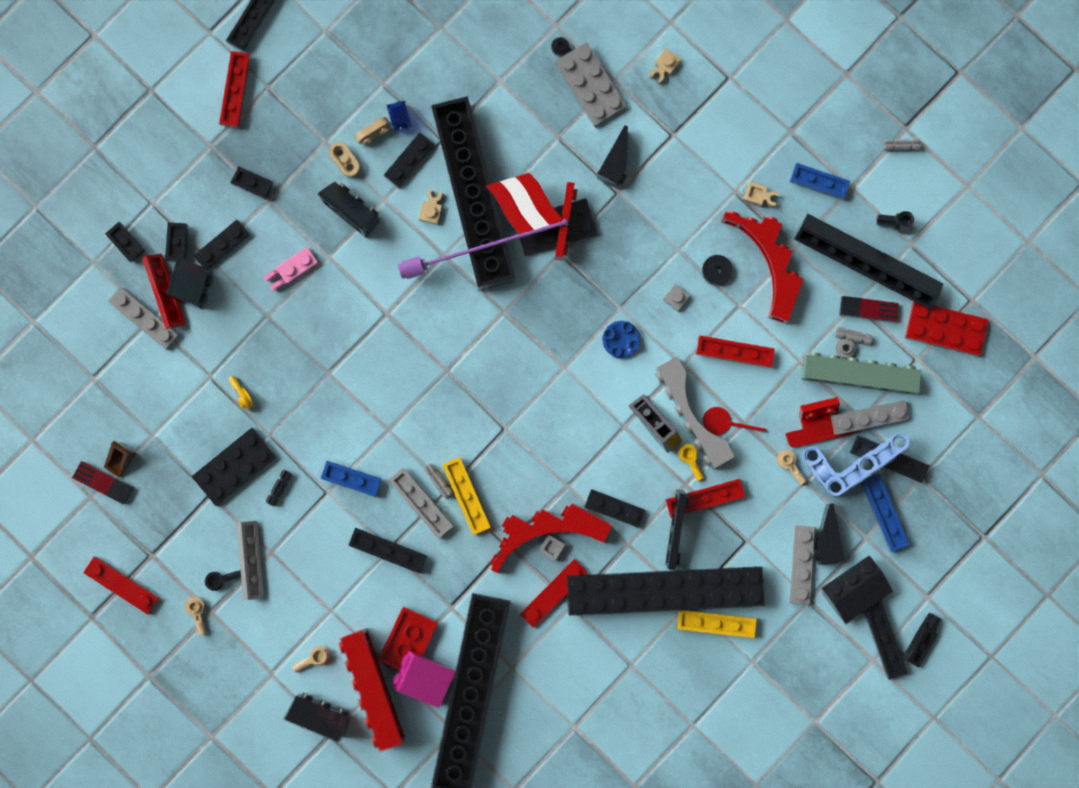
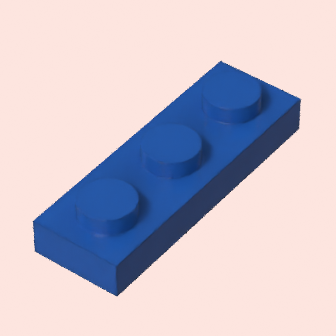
[789,163,850,200]
[320,461,382,497]

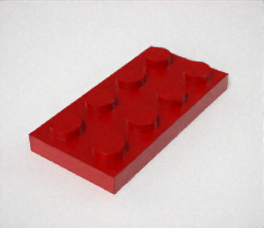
[904,301,989,357]

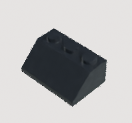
[318,181,380,238]
[821,555,893,625]
[284,692,353,743]

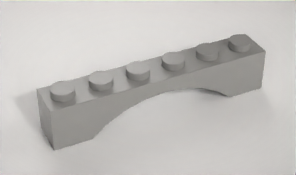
[655,357,735,469]

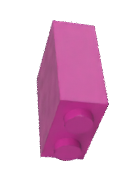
[393,651,455,708]

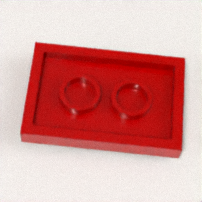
[378,606,438,670]

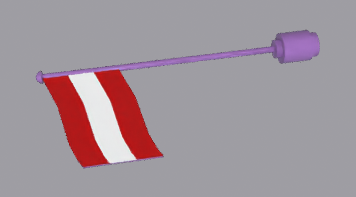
[398,173,568,279]

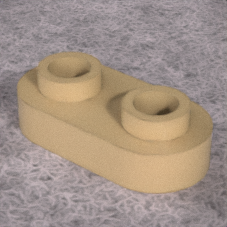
[355,117,391,145]
[329,142,360,178]

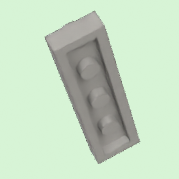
[108,287,179,350]
[831,400,909,435]
[389,468,453,539]
[236,521,264,600]
[789,525,815,605]

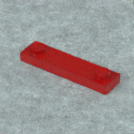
[219,51,251,128]
[555,182,578,261]
[142,254,186,329]
[696,335,775,368]
[665,478,745,518]
[83,556,160,615]
[520,559,588,628]

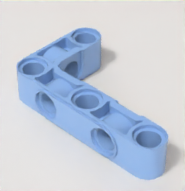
[804,433,909,497]

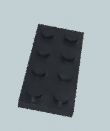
[518,198,597,256]
[191,428,277,506]

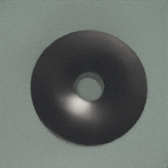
[702,255,733,286]

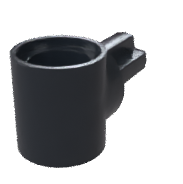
[876,211,914,234]

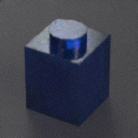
[386,100,412,132]

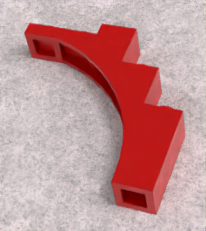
[721,211,803,324]
[490,504,612,573]

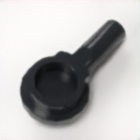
[551,37,573,56]
[205,570,241,591]

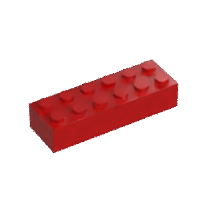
[338,628,406,752]

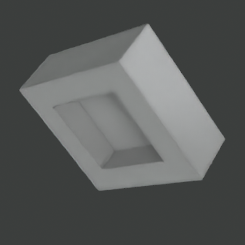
[663,284,690,311]
[539,535,565,561]

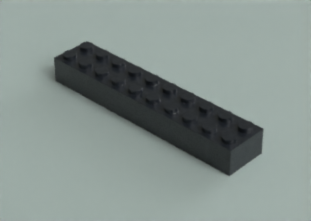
[431,96,515,291]
[566,566,765,616]
[431,592,511,788]

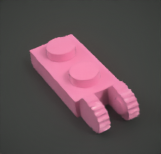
[264,247,319,291]

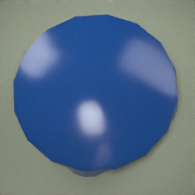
[602,321,640,359]

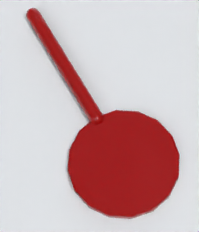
[702,407,767,435]

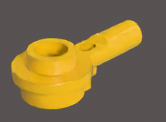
[228,376,254,411]
[678,444,704,481]

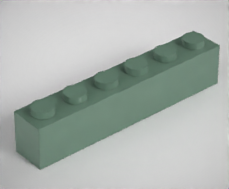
[801,352,922,395]

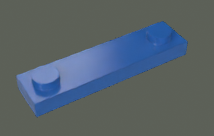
[861,473,910,552]

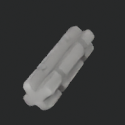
[883,139,921,151]
[835,327,873,346]
[424,464,452,498]

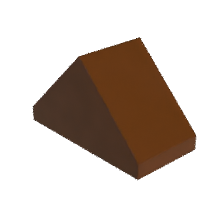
[104,441,137,478]

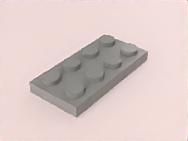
[555,42,626,127]

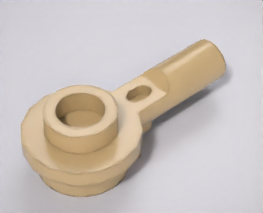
[777,450,806,485]
[185,597,206,636]
[292,646,330,673]

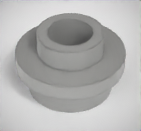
[836,339,855,358]

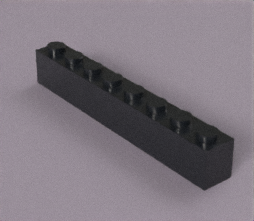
[794,213,944,310]

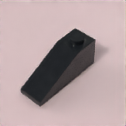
[597,125,628,188]
[629,394,682,453]
[813,503,845,565]

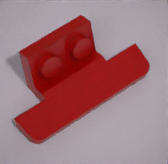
[785,397,860,448]

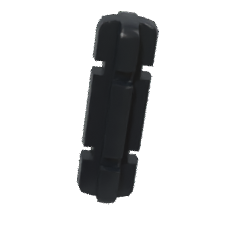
[266,470,292,506]

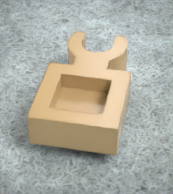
[650,48,681,84]
[743,181,779,207]
[419,189,442,225]

